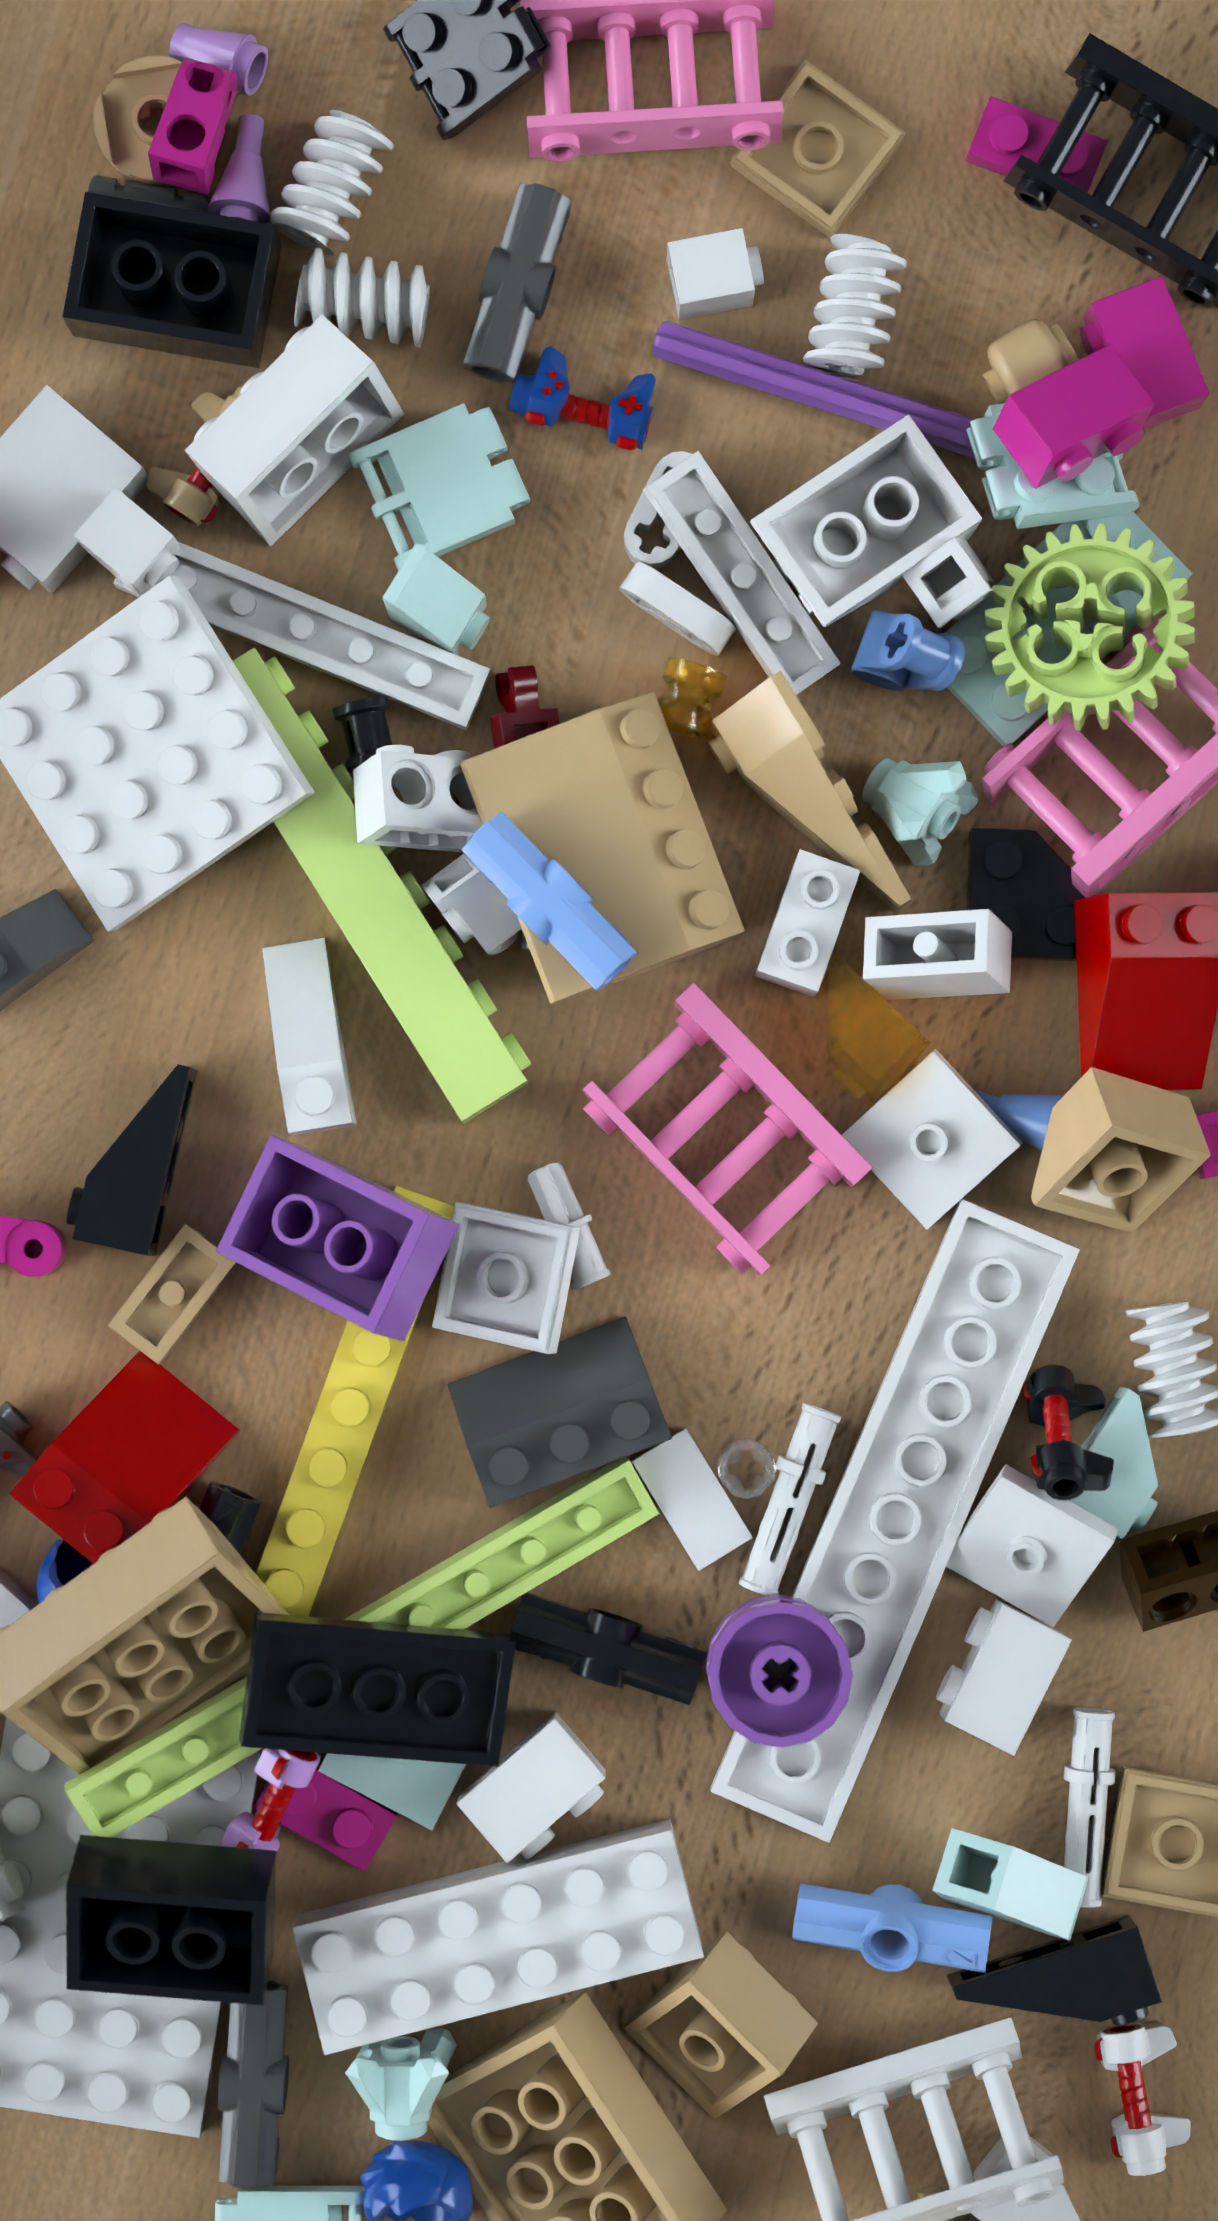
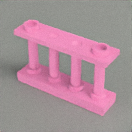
[520,0,784,162]
[982,613,1218,898]
[583,983,873,1275]

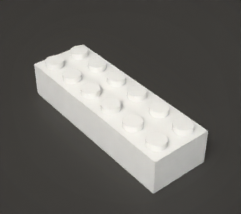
[292,1818,704,2055]

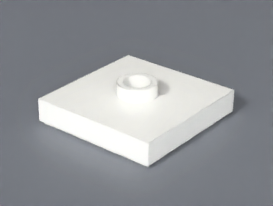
[842,1049,1022,1230]
[432,1202,580,1354]
[946,1464,1118,1628]

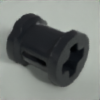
[332,696,392,773]

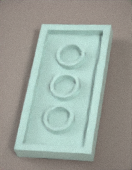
[944,512,1192,747]

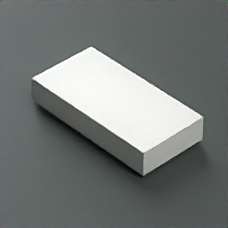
[631,1427,753,1571]

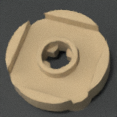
[93,56,182,187]

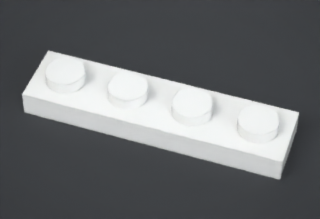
[642,451,841,695]

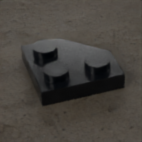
[967,828,1085,961]

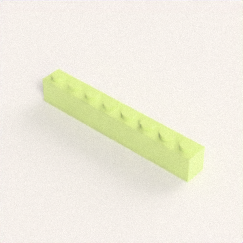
[233,647,532,1124]

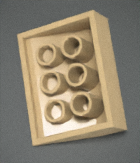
[460,692,745,1004]
[0,1497,289,1775]
[427,1992,727,2221]

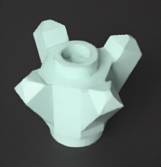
[862,758,978,866]
[345,2027,457,2141]

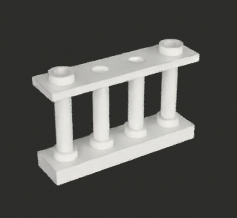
[763,2017,1064,2221]

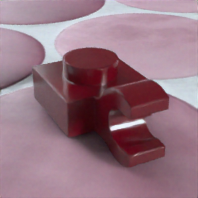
[490,665,560,749]

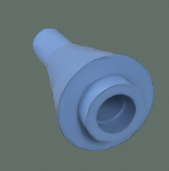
[975,1090,1065,1151]

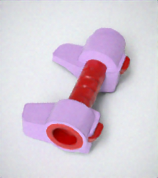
[220,1748,320,1854]

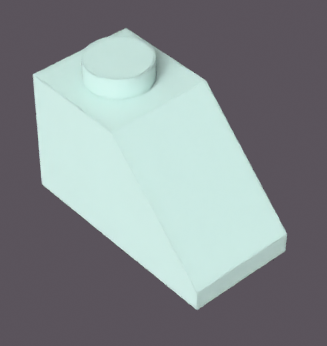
[382,542,490,655]
[1070,1387,1158,1539]

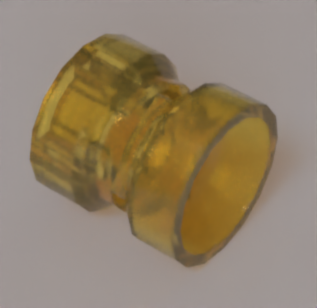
[657,657,728,739]

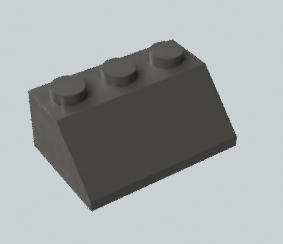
[447,1317,672,1508]

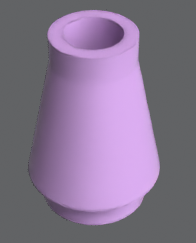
[169,23,268,96]

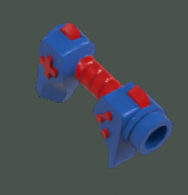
[509,346,656,450]

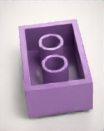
[216,1135,460,1341]

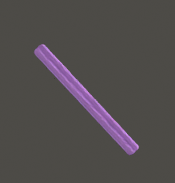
[653,321,975,458]

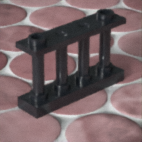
[1004,33,1218,307]

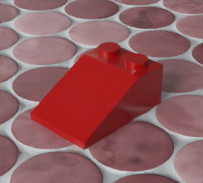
[1074,893,1218,1090]
[9,1351,240,1564]

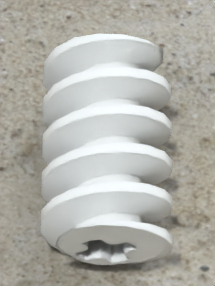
[270,110,394,256]
[803,234,907,378]
[294,248,430,348]
[1125,1301,1218,1438]

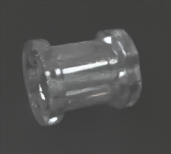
[716,1438,776,1499]

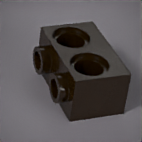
[1119,1510,1218,1632]

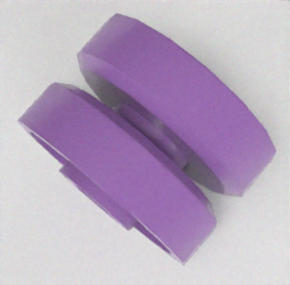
[706,1594,853,1748]

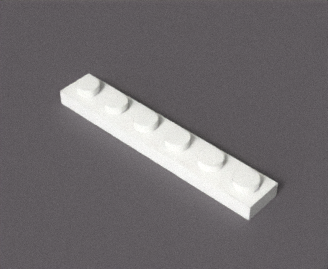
[113,541,491,731]

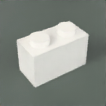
[863,909,1012,1000]
[936,1599,1072,1756]
[456,1711,606,1863]

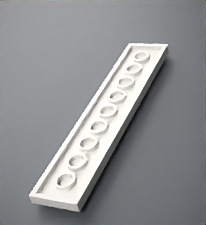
[710,1199,1080,1843]

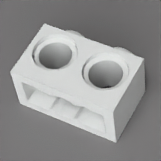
[353,745,483,853]
[754,849,861,997]

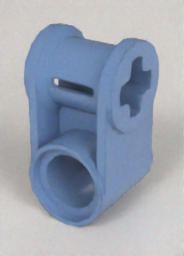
[851,610,965,691]

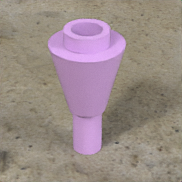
[208,114,270,223]

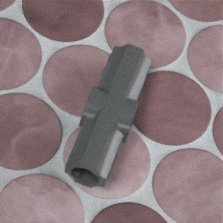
[463,183,571,384]
[218,1980,289,2188]

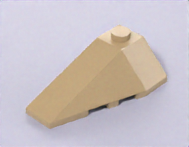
[707,671,911,912]

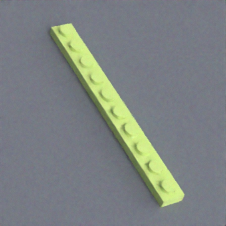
[64,1457,659,1837]

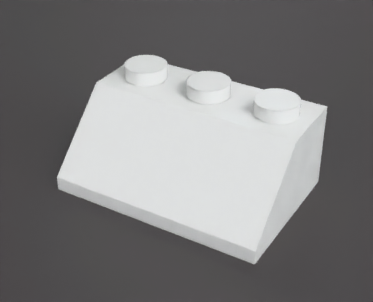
[185,314,404,546]

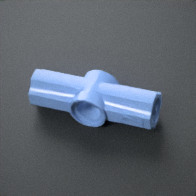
[461,811,638,991]
[792,1883,993,1973]

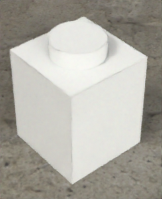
[667,228,764,320]
[73,487,181,596]

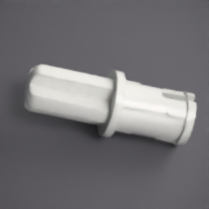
[528,1162,612,1291]

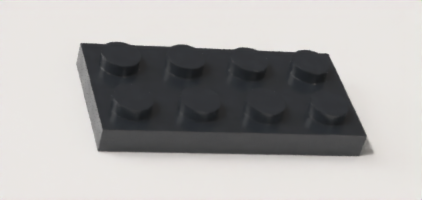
[239,1612,516,1766]

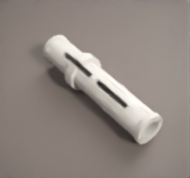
[738,1403,841,1596]
[1063,1707,1116,1907]

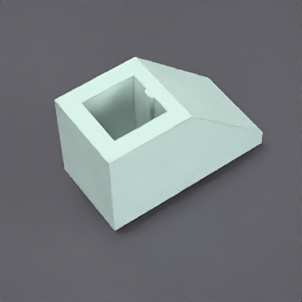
[932,1828,1089,1941]

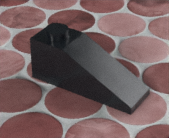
[66,1064,197,1256]
[947,1916,1162,2025]

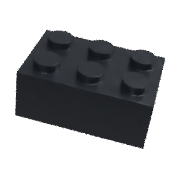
[62,192,281,368]
[66,1835,276,2005]

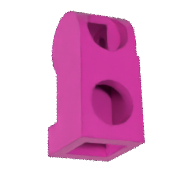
[148,58,237,195]
[0,1215,67,1277]

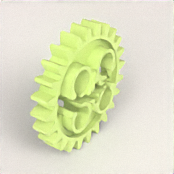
[985,523,1195,731]

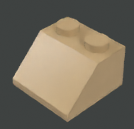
[1031,1067,1211,1233]
[623,1931,818,2120]

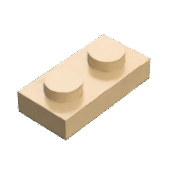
[107,1223,237,1364]

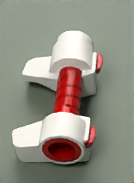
[1094,2022,1191,2176]

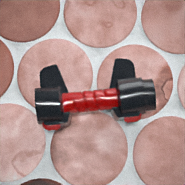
[1022,1365,1114,1500]

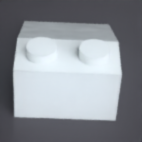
[750,414,983,627]

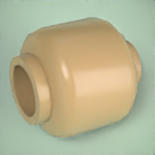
[982,319,1079,404]

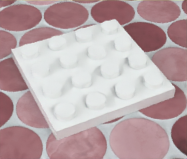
[0,576,315,932]

